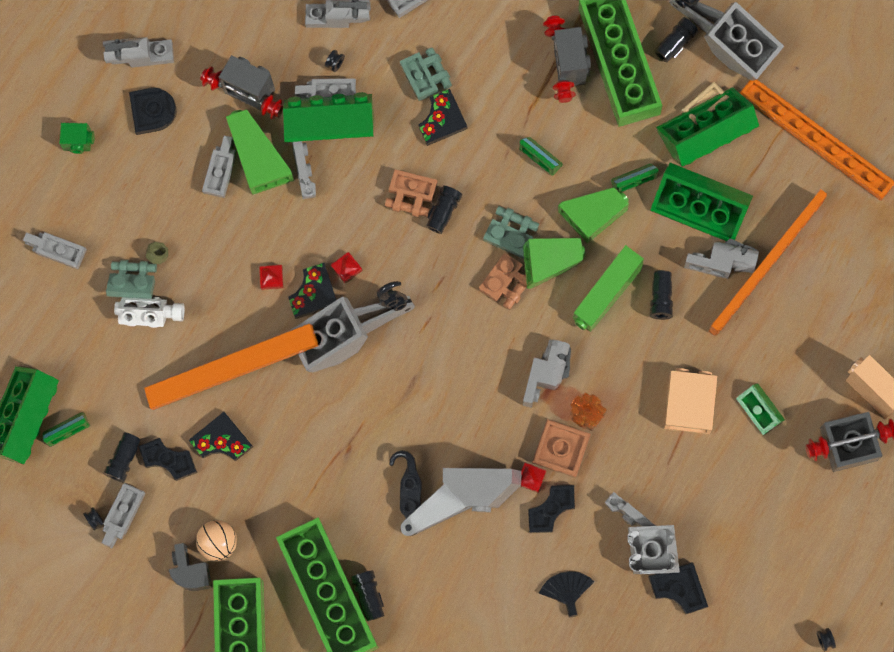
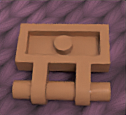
[385,169,438,217]
[479,252,527,310]

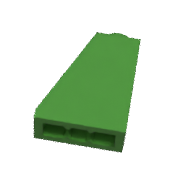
[558,187,629,244]
[523,238,585,289]

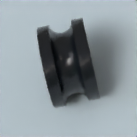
[325,50,345,72]
[83,507,104,530]
[817,628,836,652]

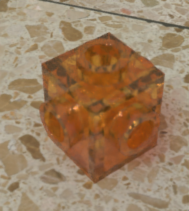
[570,392,607,431]

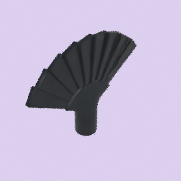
[539,571,595,618]

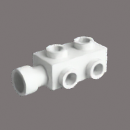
[114,297,185,328]

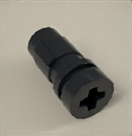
[655,17,699,63]
[426,185,463,234]
[650,270,673,320]
[103,432,141,483]
[351,570,384,621]

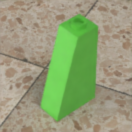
[226,110,294,195]
[573,245,644,332]

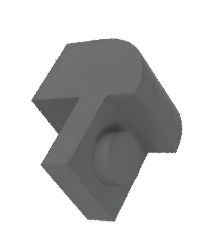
[169,543,212,591]

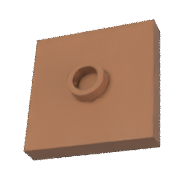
[532,419,591,478]

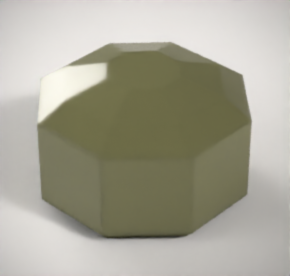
[146,241,169,264]

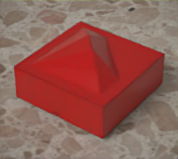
[331,252,363,284]
[259,265,284,290]
[520,463,546,493]

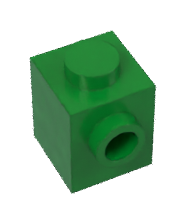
[59,123,95,154]

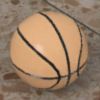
[196,520,237,562]

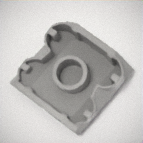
[628,525,680,574]

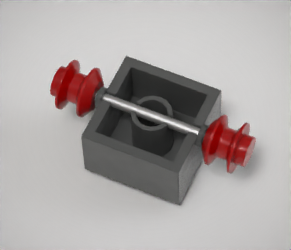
[543,16,591,103]
[200,55,283,120]
[805,412,894,472]

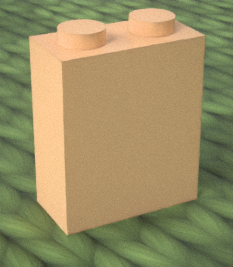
[846,355,894,420]
[664,368,717,434]

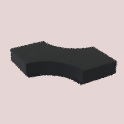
[138,438,198,481]
[528,485,575,533]

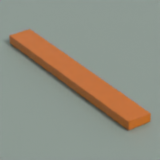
[740,80,894,201]
[709,189,827,336]
[144,323,319,410]

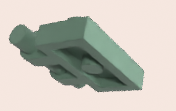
[400,48,452,101]
[483,206,540,259]
[106,260,157,299]

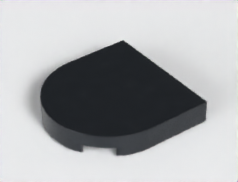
[129,88,177,135]

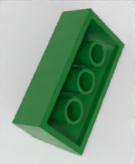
[656,87,759,167]
[283,92,374,142]
[650,162,753,241]
[0,366,59,465]

